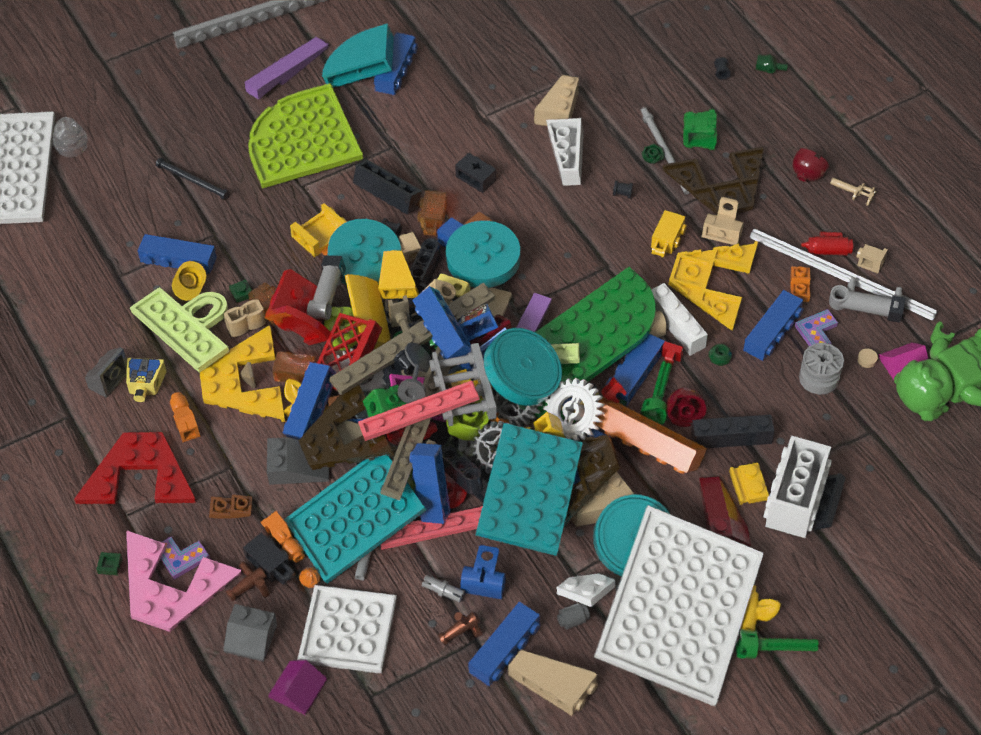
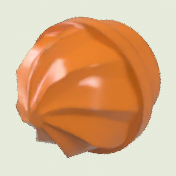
[299,567,320,588]

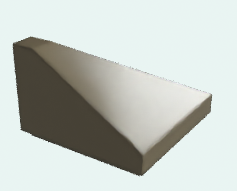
[240,362,256,389]

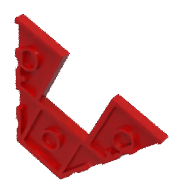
[74,432,196,504]

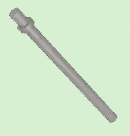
[641,107,689,194]

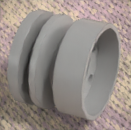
[799,343,844,395]

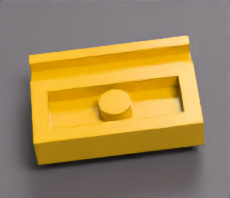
[729,463,769,505]

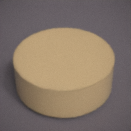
[857,349,878,368]

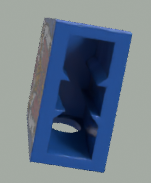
[458,304,498,341]

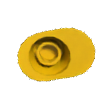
[172,261,206,301]

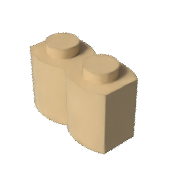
[224,300,266,337]

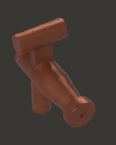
[225,562,270,602]
[438,611,483,645]

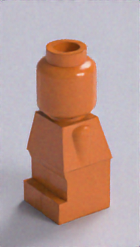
[170,392,200,442]
[261,511,305,563]

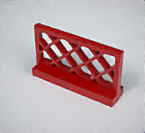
[317,313,383,391]

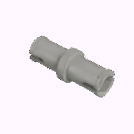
[422,574,465,603]

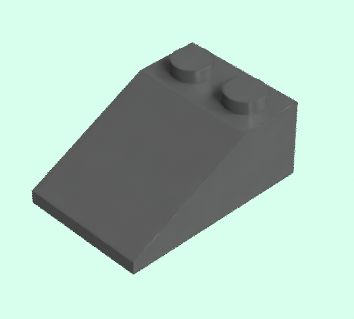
[267,437,329,485]

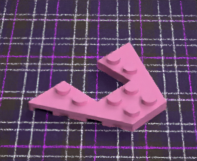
[126,531,242,632]

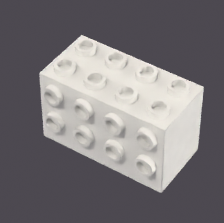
[763,436,832,538]

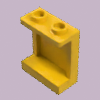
[290,203,347,257]

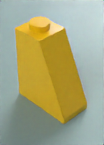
[378,250,419,299]

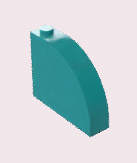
[322,24,394,88]

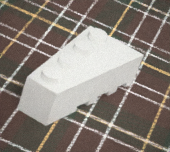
[546,118,583,186]

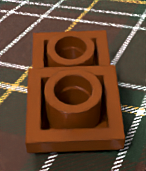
[209,495,252,519]

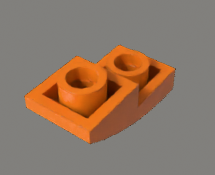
[790,266,810,302]

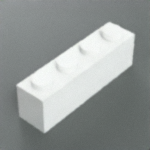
[651,283,707,356]

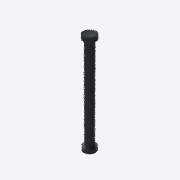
[156,157,230,200]

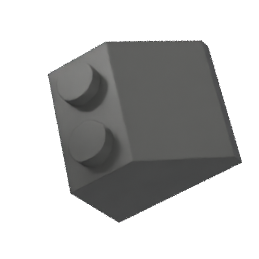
[85,347,127,398]
[223,604,277,662]

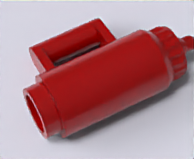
[801,232,853,256]

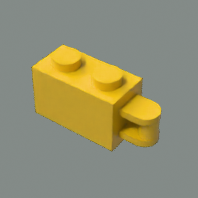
[651,210,687,258]

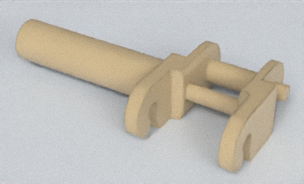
[830,178,876,206]

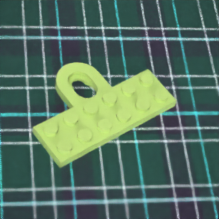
[130,287,229,373]

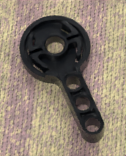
[381,238,441,331]

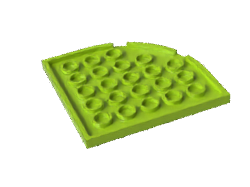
[248,83,363,188]

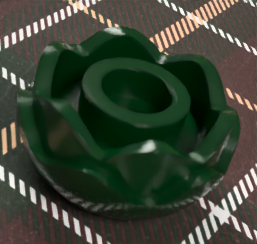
[642,144,664,164]
[708,344,733,366]

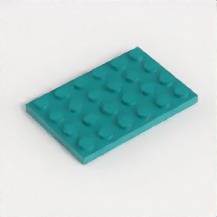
[475,423,582,556]
[284,455,427,584]

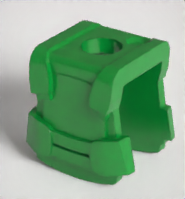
[363,385,407,417]

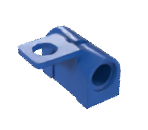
[461,545,506,600]

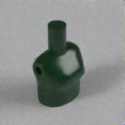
[755,54,788,74]

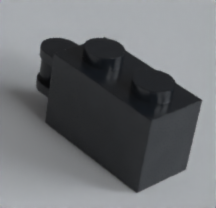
[243,532,295,585]

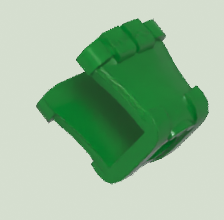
[683,109,717,150]

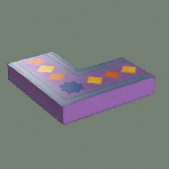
[795,309,838,346]
[160,537,210,579]

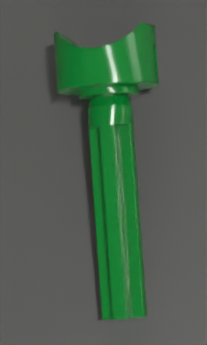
[640,361,672,425]
[735,630,819,659]

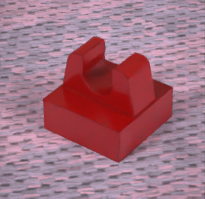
[662,341,683,365]
[601,377,627,403]

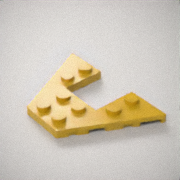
[669,241,758,330]
[200,326,285,422]

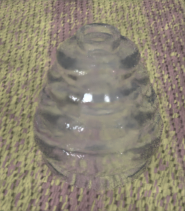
[53,117,88,158]

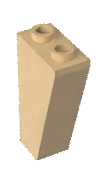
[508,650,598,716]

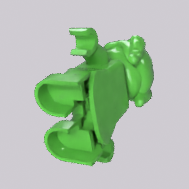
[894,322,981,421]

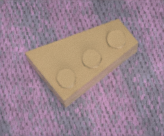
[534,75,579,126]
[571,472,634,527]

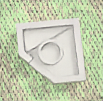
[557,574,615,607]

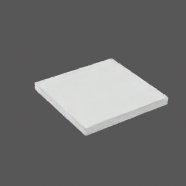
[298,585,397,674]

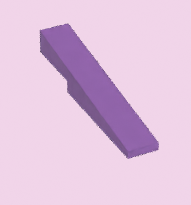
[245,37,329,99]
[492,293,552,389]

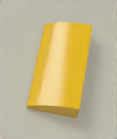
[345,274,391,349]

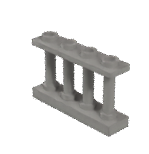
[429,343,496,426]

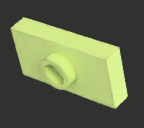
[550,343,580,364]

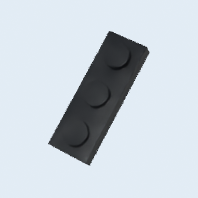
[813,473,846,530]

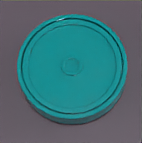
[327,219,401,285]
[446,221,520,288]
[484,328,562,406]
[593,495,671,576]

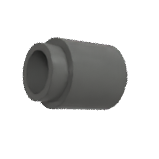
[557,603,590,630]

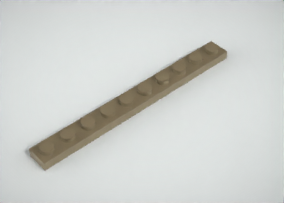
[330,283,495,395]
[380,346,451,501]

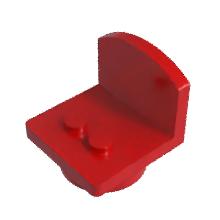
[265,269,331,345]

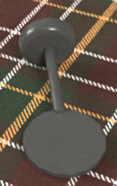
[397,342,432,404]

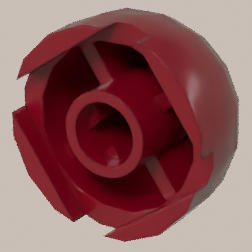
[792,148,829,182]
[667,387,707,427]

